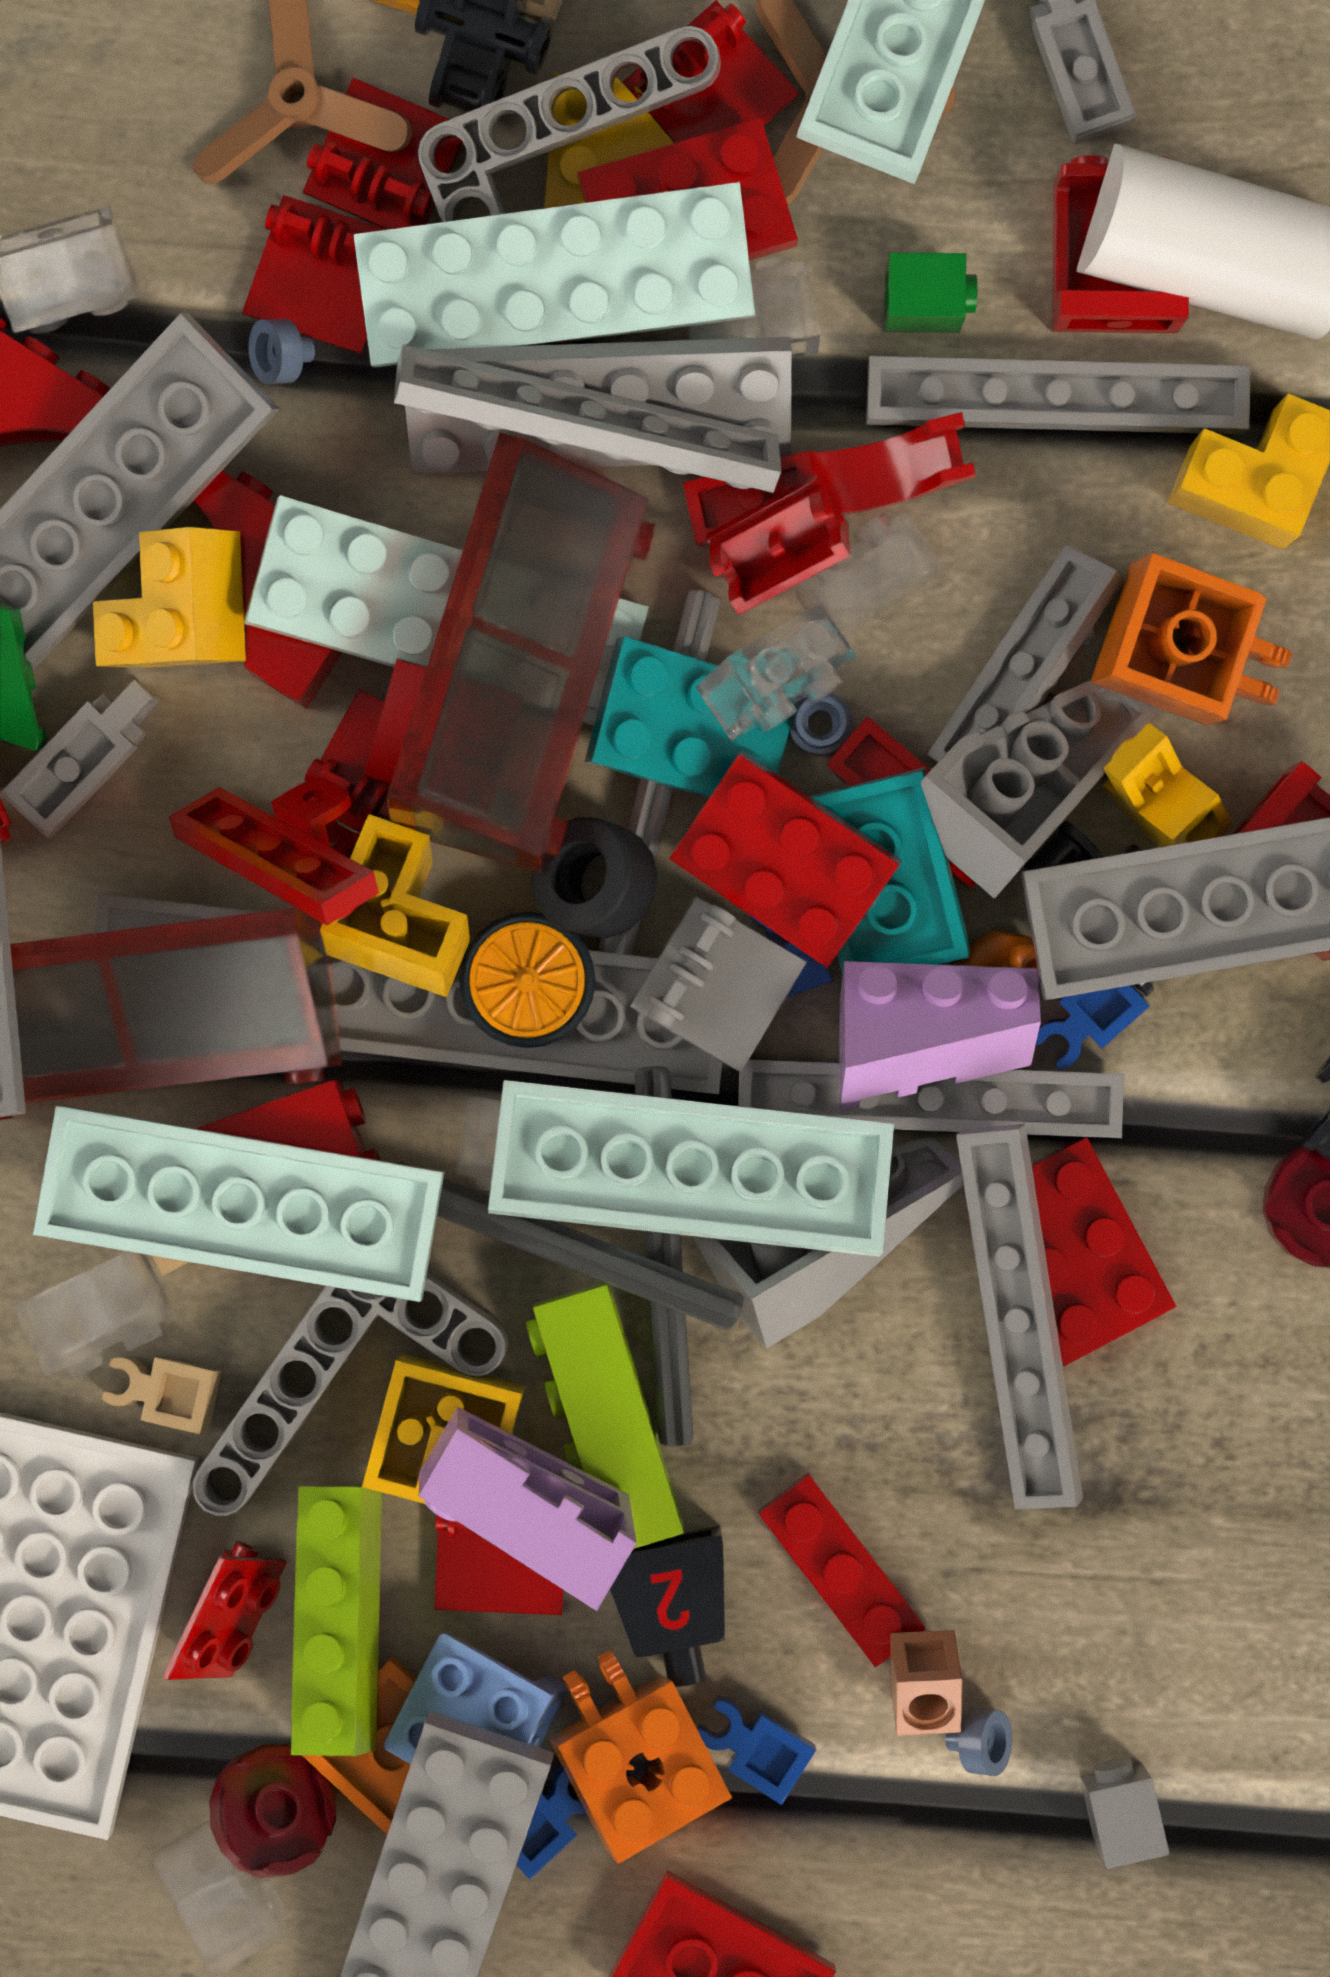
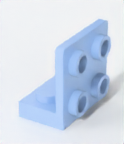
[384,1633,568,1764]

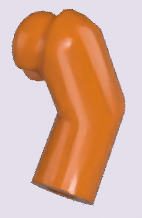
[947,930,1039,975]

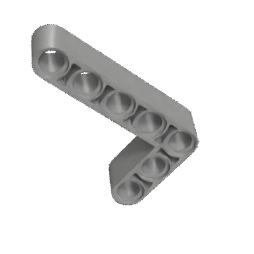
[418,26,721,222]
[193,1270,508,1516]

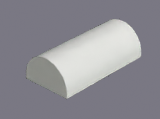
[1076,144,1330,340]

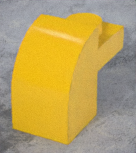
[1103,723,1233,847]

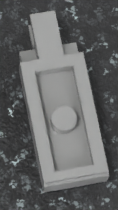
[1029,0,1136,145]
[1,680,160,839]

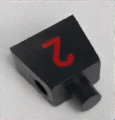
[610,1526,725,1687]

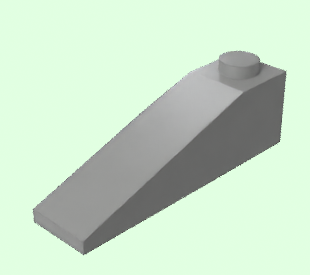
[920,680,1159,899]
[692,1135,964,1349]

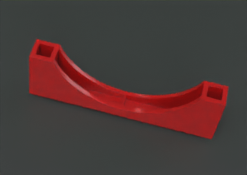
[0,318,343,709]

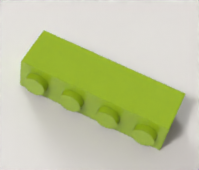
[526,1282,684,1549]
[291,1486,382,1756]

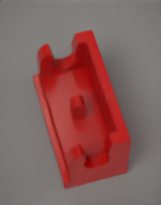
[706,474,850,615]

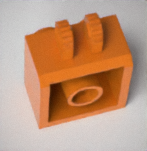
[1090,553,1292,726]
[549,1650,732,1864]

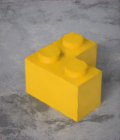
[1167,393,1330,550]
[93,527,246,668]
[320,814,470,998]
[362,1353,526,1504]

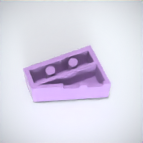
[839,961,1041,1111]
[418,1407,637,1611]

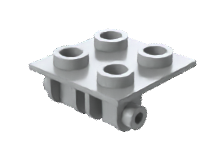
[630,896,807,1072]

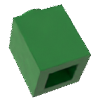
[884,252,978,333]

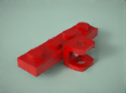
[168,778,379,925]

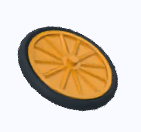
[459,912,595,1048]

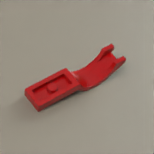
[683,412,977,547]

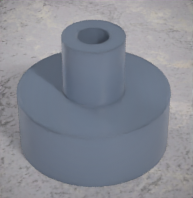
[248,318,315,385]
[945,1708,1012,1776]

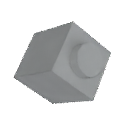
[1080,1758,1170,1869]

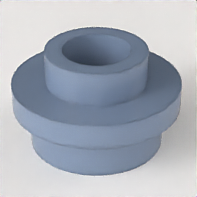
[789,691,852,755]

